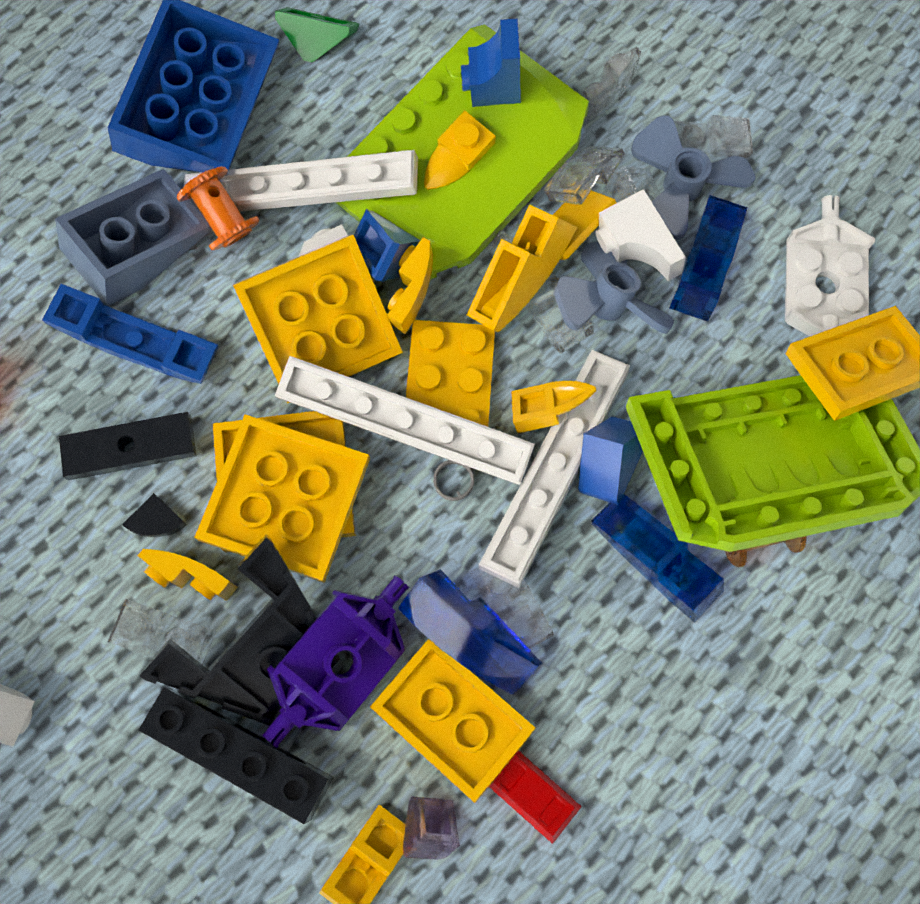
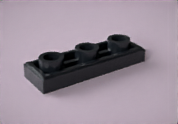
[59,412,197,481]

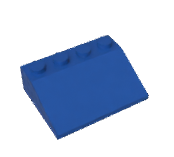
[107,0,279,176]

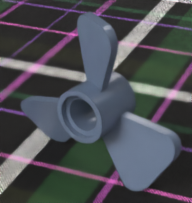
[631,115,756,240]
[554,241,674,334]

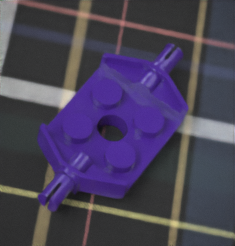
[262,575,409,748]

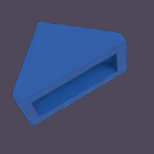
[354,209,421,282]
[578,416,643,505]

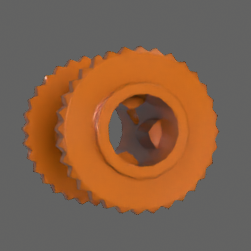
[177,166,259,251]

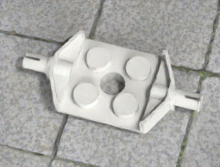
[785,195,875,336]

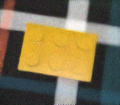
[785,305,920,421]
[406,320,495,427]
[370,636,536,803]

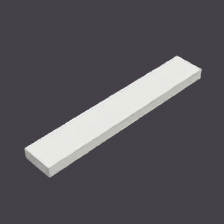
[183,150,418,211]
[479,350,630,588]
[275,356,535,485]

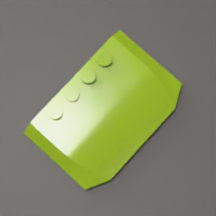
[336,24,589,280]
[626,375,920,552]

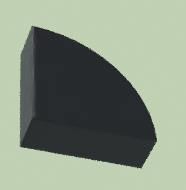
[122,493,187,537]

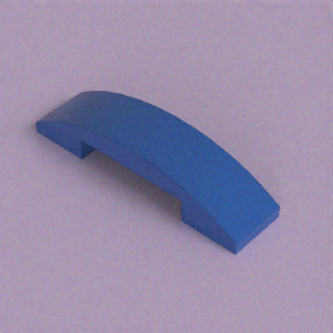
[42,284,219,384]

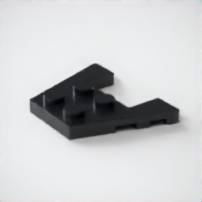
[139,535,340,726]

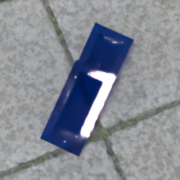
[669,195,748,322]
[591,494,724,623]
[398,569,542,695]

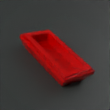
[489,751,582,844]

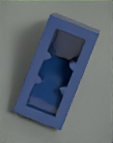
[461,18,521,107]

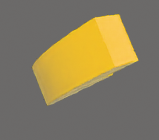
[466,205,578,332]

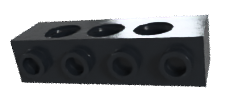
[138,687,334,824]

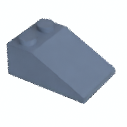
[55,169,212,307]

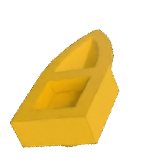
[424,110,496,190]
[511,381,597,433]

